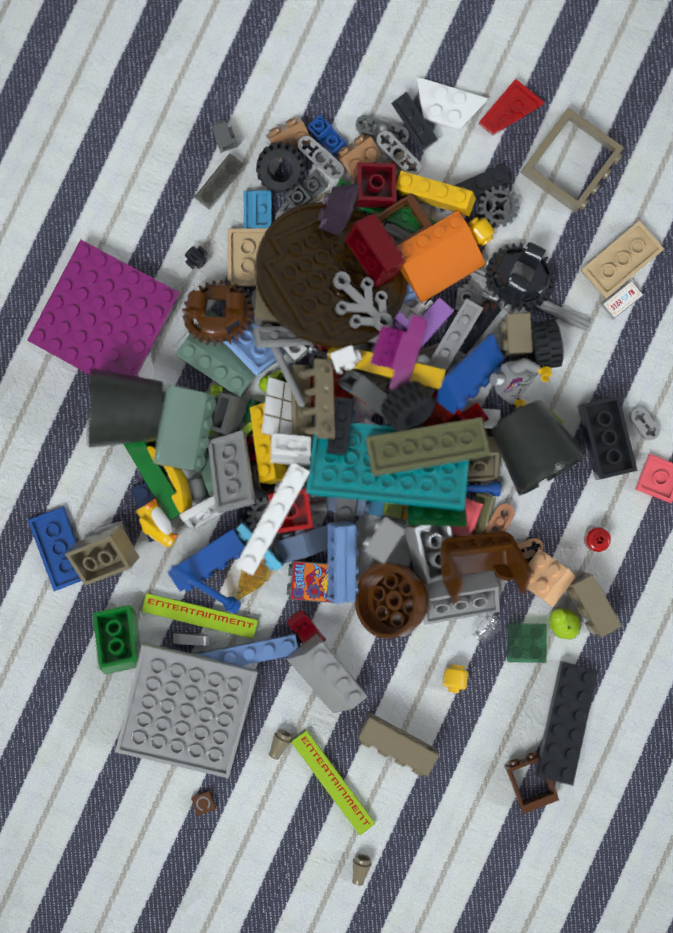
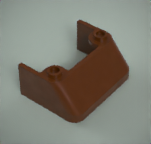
[440,531,533,604]

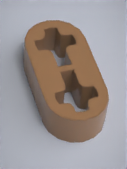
[517,538,544,559]

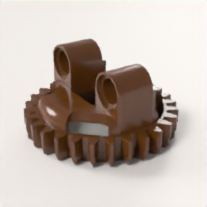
[182,280,254,347]

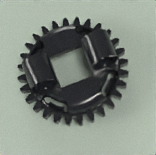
[485,242,556,311]

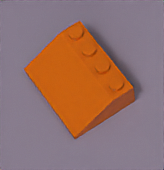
[397,211,486,303]

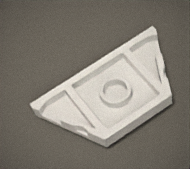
[417,77,488,131]

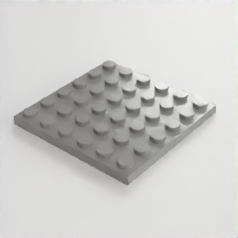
[115,642,258,778]

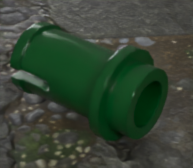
[244,399,260,423]

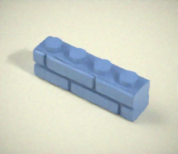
[328,521,359,604]

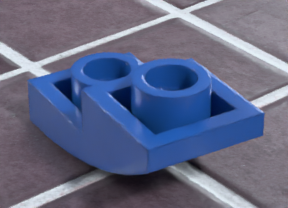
[306,115,347,157]

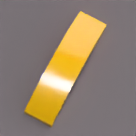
[147,446,193,513]

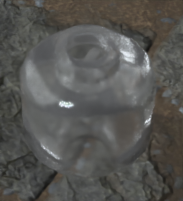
[471,612,500,641]

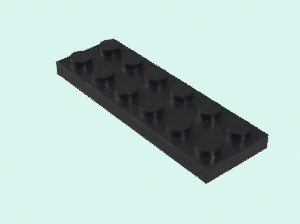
[535,661,598,786]

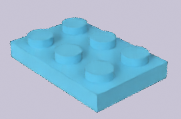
[237,522,284,571]

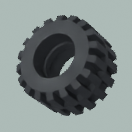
[256,141,305,194]
[530,319,564,368]
[381,381,435,432]

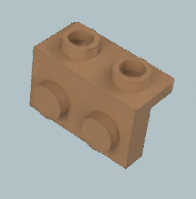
[266,117,311,159]
[335,134,383,178]

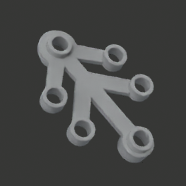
[333,272,393,331]

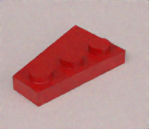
[478,79,545,136]

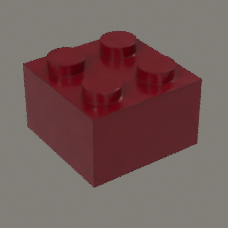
[354,162,396,208]

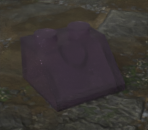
[317,184,359,236]

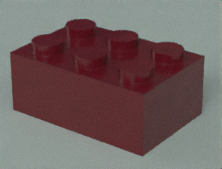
[345,214,406,287]

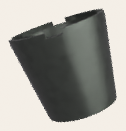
[88,368,166,447]
[491,400,587,496]

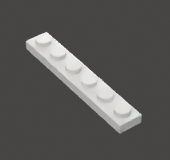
[236,462,310,575]

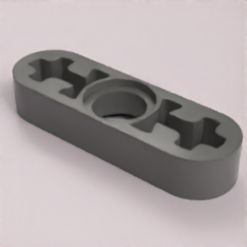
[356,115,409,145]

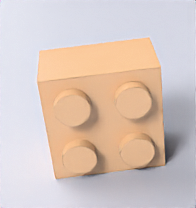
[527,549,576,607]

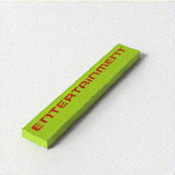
[142,593,258,639]
[291,729,375,835]

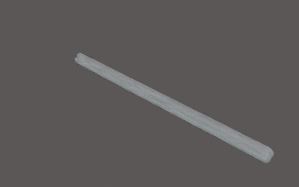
[384,223,591,331]

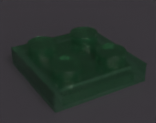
[507,623,547,663]

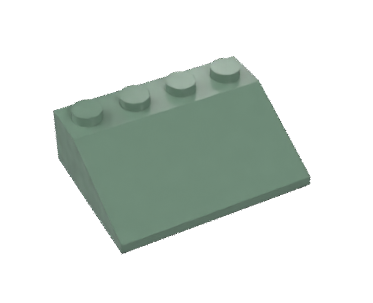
[175,310,256,398]
[153,385,216,472]

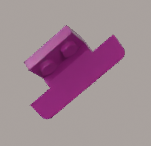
[370,314,428,389]

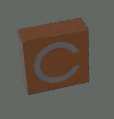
[191,790,216,816]

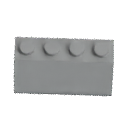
[423,570,500,625]
[286,634,367,713]

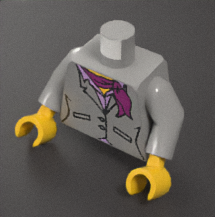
[490,359,552,408]

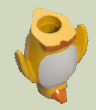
[135,499,178,547]

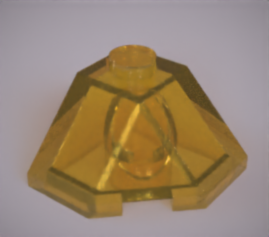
[236,564,271,600]

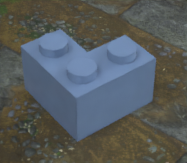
[277,524,328,564]

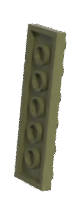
[366,417,490,477]

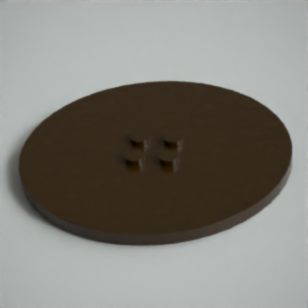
[255,202,406,348]

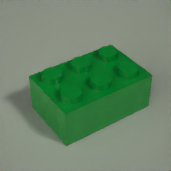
[92,605,141,675]

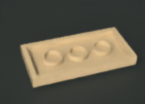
[580,220,664,299]

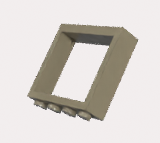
[521,107,624,213]

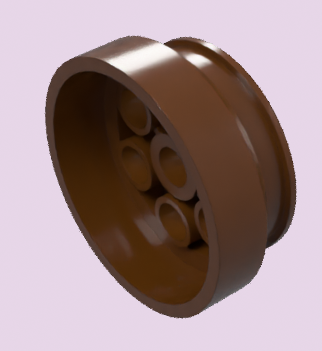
[355,563,429,639]

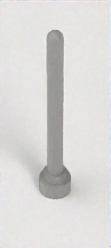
[261,323,306,407]

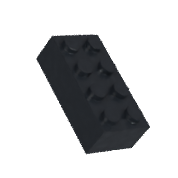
[577,395,638,480]

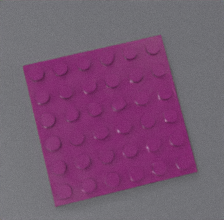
[27,239,181,376]

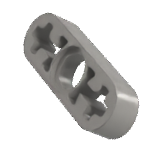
[377,131,421,175]
[297,136,344,179]

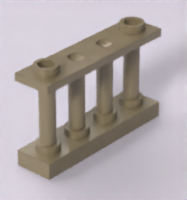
[290,359,335,442]

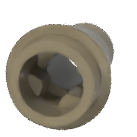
[268,729,292,760]
[352,854,372,886]

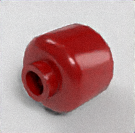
[584,527,611,552]

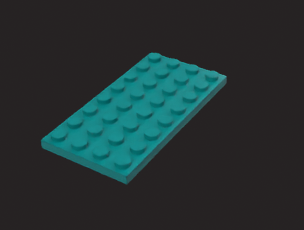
[306,422,469,510]

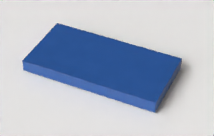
[28,506,82,591]

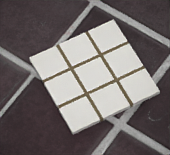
[262,378,314,435]

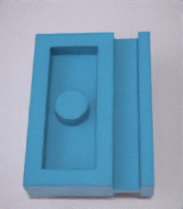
[243,190,272,229]

